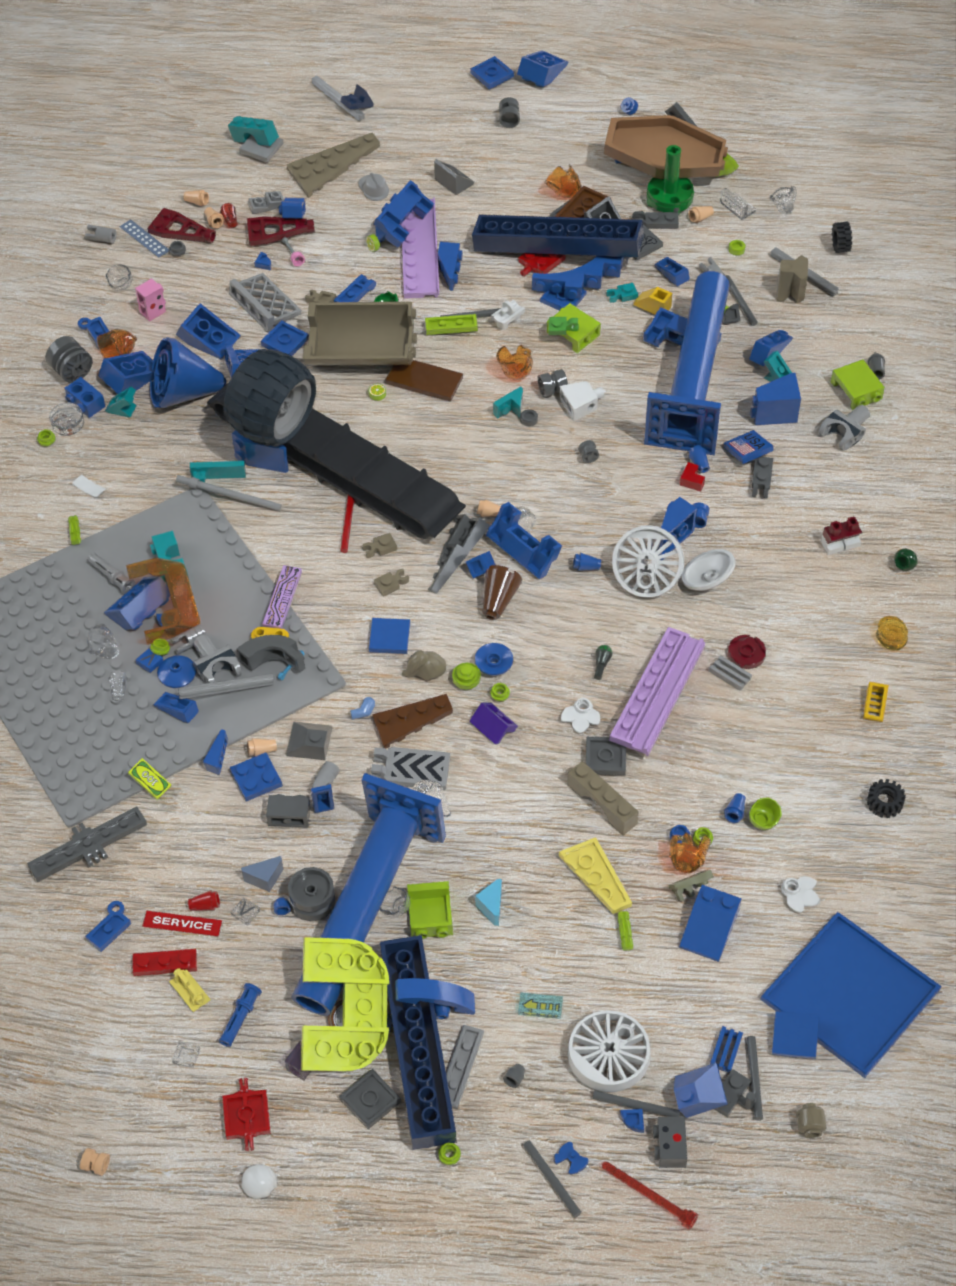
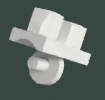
[491,300,525,330]

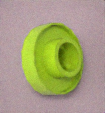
[452,662,481,690]

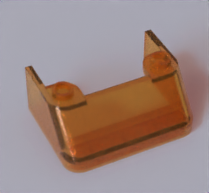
[126,558,201,645]

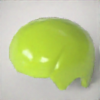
[749,797,782,831]

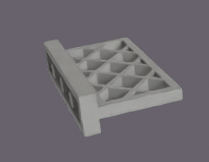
[229,273,302,332]

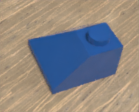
[674,1063,728,1118]

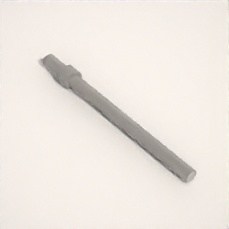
[176,475,282,511]

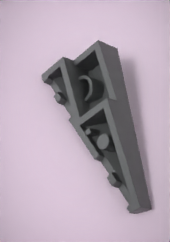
[428,514,490,594]

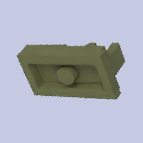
[668,870,714,901]

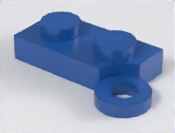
[78,317,115,349]
[85,901,131,952]

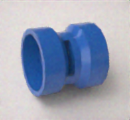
[693,502,710,528]

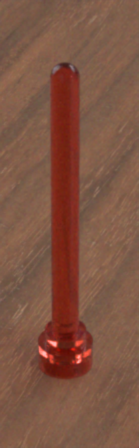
[602,1161,699,1230]

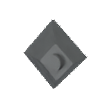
[286,721,332,760]

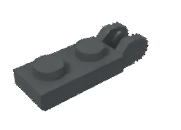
[632,211,679,229]
[752,457,773,499]

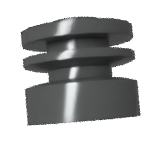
[45,336,93,383]

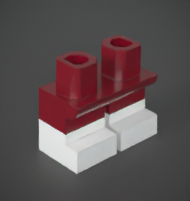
[821,516,863,555]

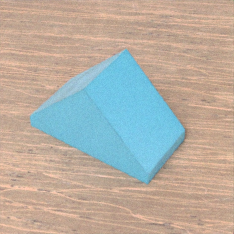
[475,879,502,926]

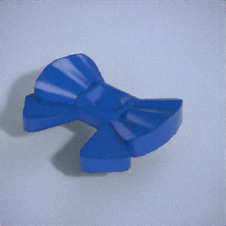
[555,1142,589,1175]

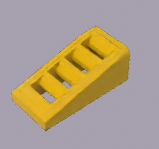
[863,681,889,723]

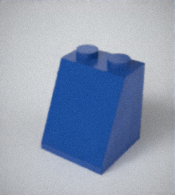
[750,372,801,425]

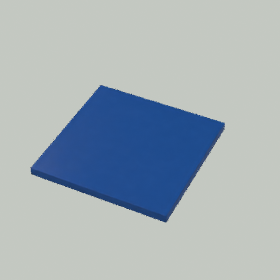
[760,912,942,1078]

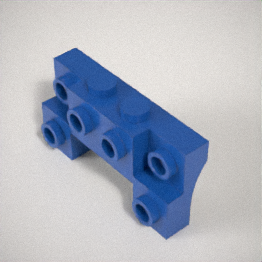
[374,180,435,248]
[643,307,722,347]
[486,502,562,579]

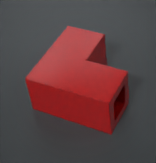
[680,462,705,492]

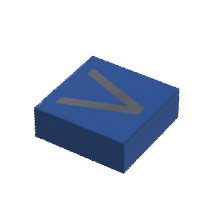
[136,648,163,673]

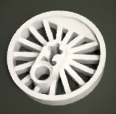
[612,525,684,597]
[568,1010,650,1092]

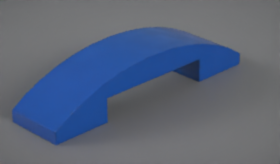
[395,978,475,1015]

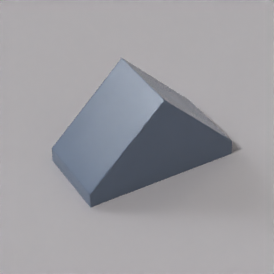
[241,856,284,892]

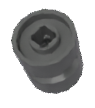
[499,97,520,128]
[537,369,568,397]

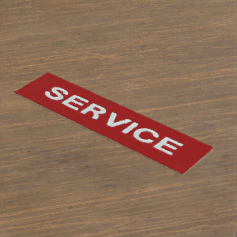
[142,910,222,937]

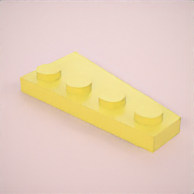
[559,837,632,914]

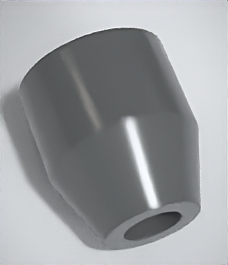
[503,1064,525,1088]

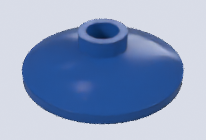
[475,643,513,676]
[157,655,196,688]

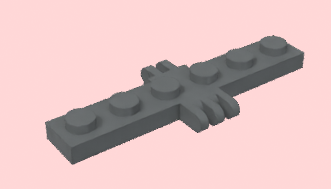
[27,806,147,882]

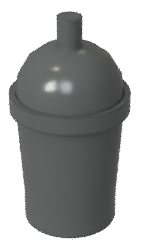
[867,352,885,380]

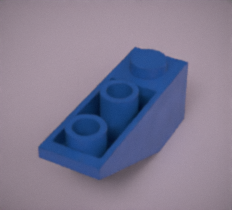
[438,242,463,291]
[749,330,793,367]

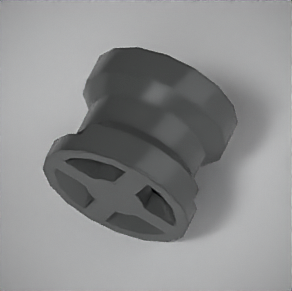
[578,440,599,463]

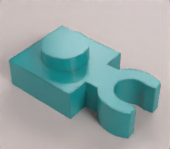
[607,282,638,303]

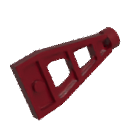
[147,208,216,243]
[247,216,315,246]

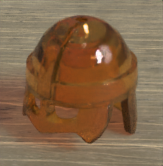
[544,164,582,198]
[97,328,137,359]
[496,344,533,380]
[669,833,711,874]

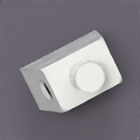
[560,381,604,421]

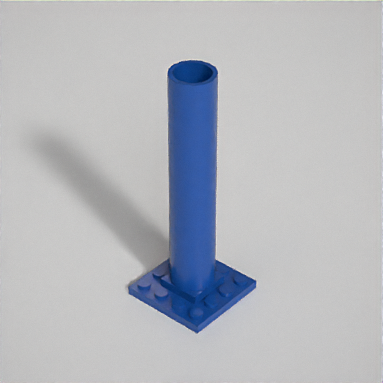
[644,271,730,456]
[292,773,446,1016]

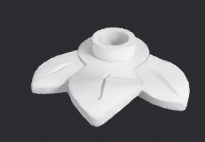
[561,698,600,733]
[781,876,820,913]

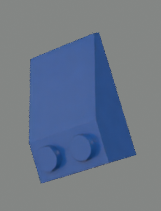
[517,50,569,87]
[176,303,241,359]
[98,351,154,394]
[232,430,289,473]
[657,496,697,560]
[679,884,742,962]

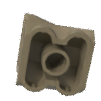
[777,255,808,303]

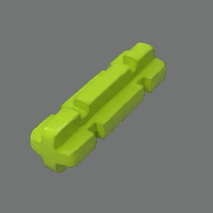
[68,515,81,545]
[618,911,633,951]

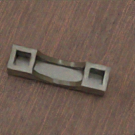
[567,761,639,836]

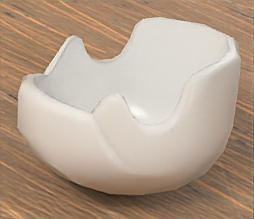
[242,1164,277,1199]

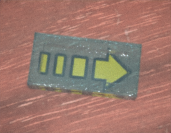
[518,992,563,1019]

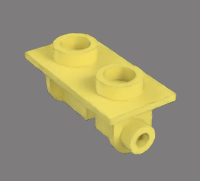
[169,968,211,1012]

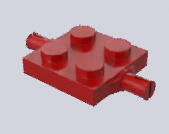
[518,253,566,277]
[222,1078,271,1151]

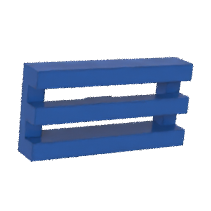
[710,1026,743,1073]

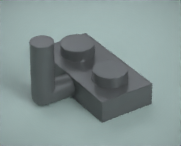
[665,102,697,126]
[714,1069,755,1118]

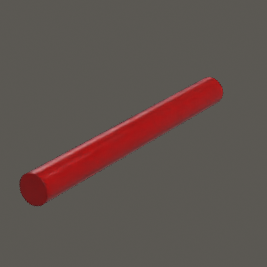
[340,495,354,553]

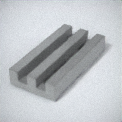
[709,655,752,691]

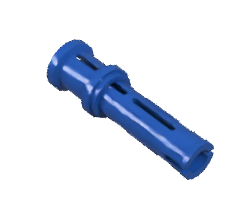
[219,983,262,1047]

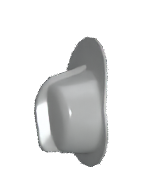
[358,173,389,201]

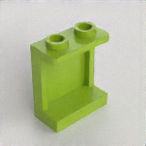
[547,303,601,354]
[831,359,885,410]
[407,881,453,939]

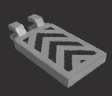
[371,747,450,790]

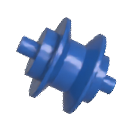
[621,97,638,115]

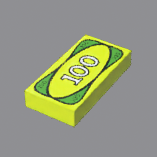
[128,758,171,800]

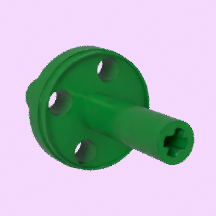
[646,145,694,215]

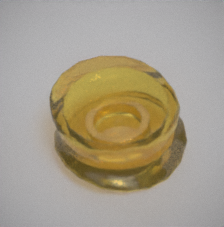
[876,616,908,651]

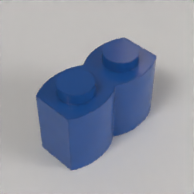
[279,198,306,219]

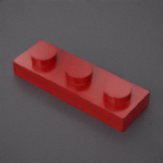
[133,949,197,976]

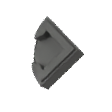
[722,303,741,324]

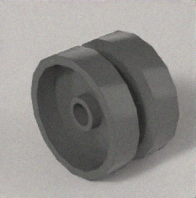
[288,867,336,921]

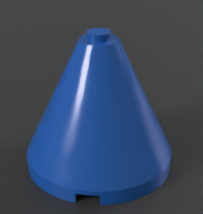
[150,337,226,408]

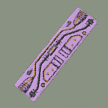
[263,565,302,629]

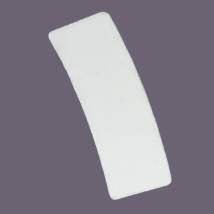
[72,475,106,497]

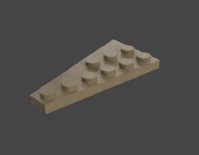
[287,132,380,198]

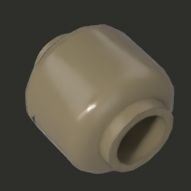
[796,1103,827,1138]

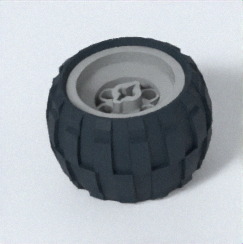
[224,349,316,447]

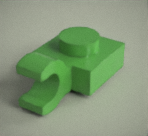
[548,317,579,335]

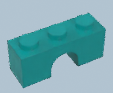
[228,116,279,146]
[150,530,190,589]

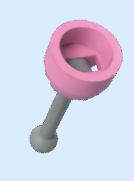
[282,237,305,266]

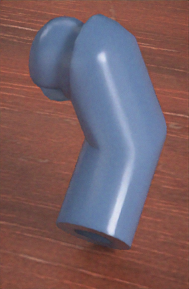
[350,697,375,720]

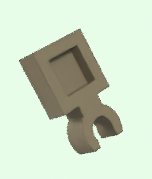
[305,290,337,303]
[362,533,397,558]
[374,569,409,597]

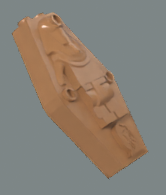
[604,115,728,179]

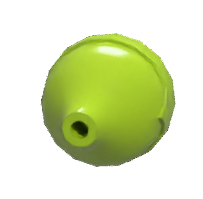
[715,153,739,178]

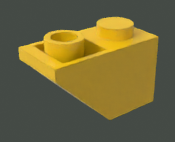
[633,287,673,315]

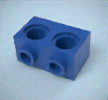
[64,377,106,418]

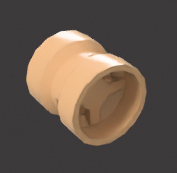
[80,1148,110,1176]

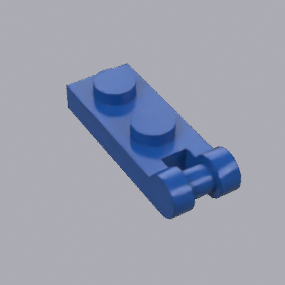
[334,274,376,302]

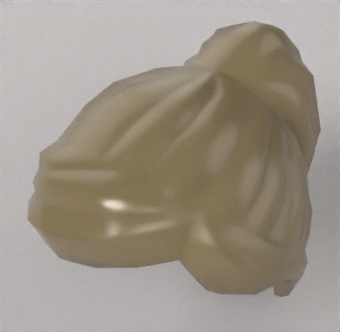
[402,650,446,681]

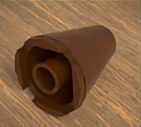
[482,565,523,620]

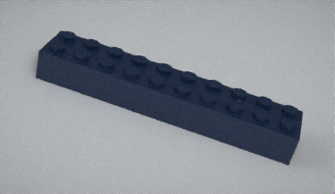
[472,214,644,257]
[380,935,457,1150]

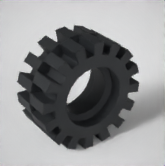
[831,221,853,253]
[867,779,906,818]

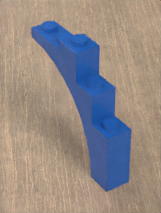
[532,256,624,301]

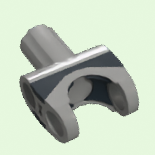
[818,405,870,450]
[193,635,242,684]

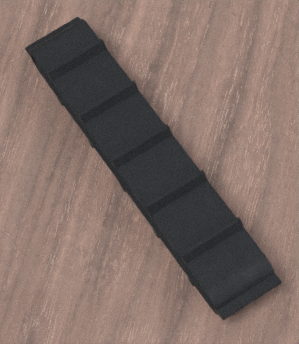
[207,383,466,539]

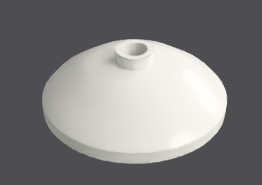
[682,549,736,591]

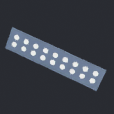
[119,219,169,258]

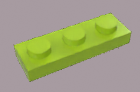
[425,314,478,335]

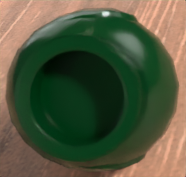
[894,548,918,571]

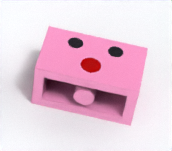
[135,278,166,321]

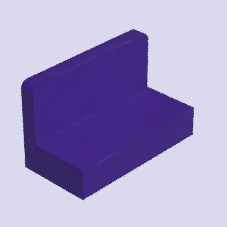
[470,702,518,744]

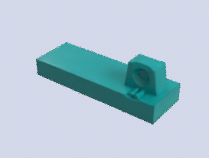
[190,461,246,482]

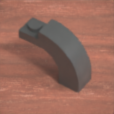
[236,635,306,672]

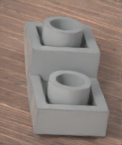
[248,191,284,214]

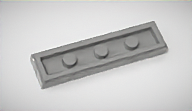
[446,1025,484,1110]

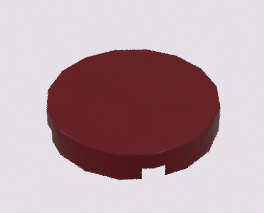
[728,634,766,669]

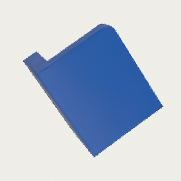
[465,551,496,578]

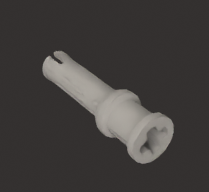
[88,553,135,594]

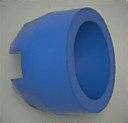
[273,897,291,915]

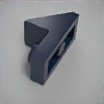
[340,84,374,110]

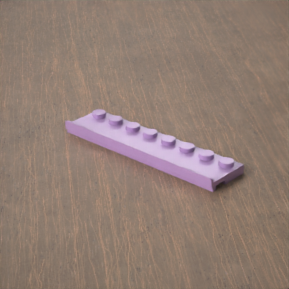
[401,197,439,299]
[609,627,705,756]

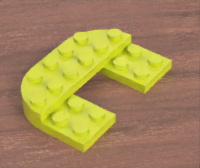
[301,937,389,1072]

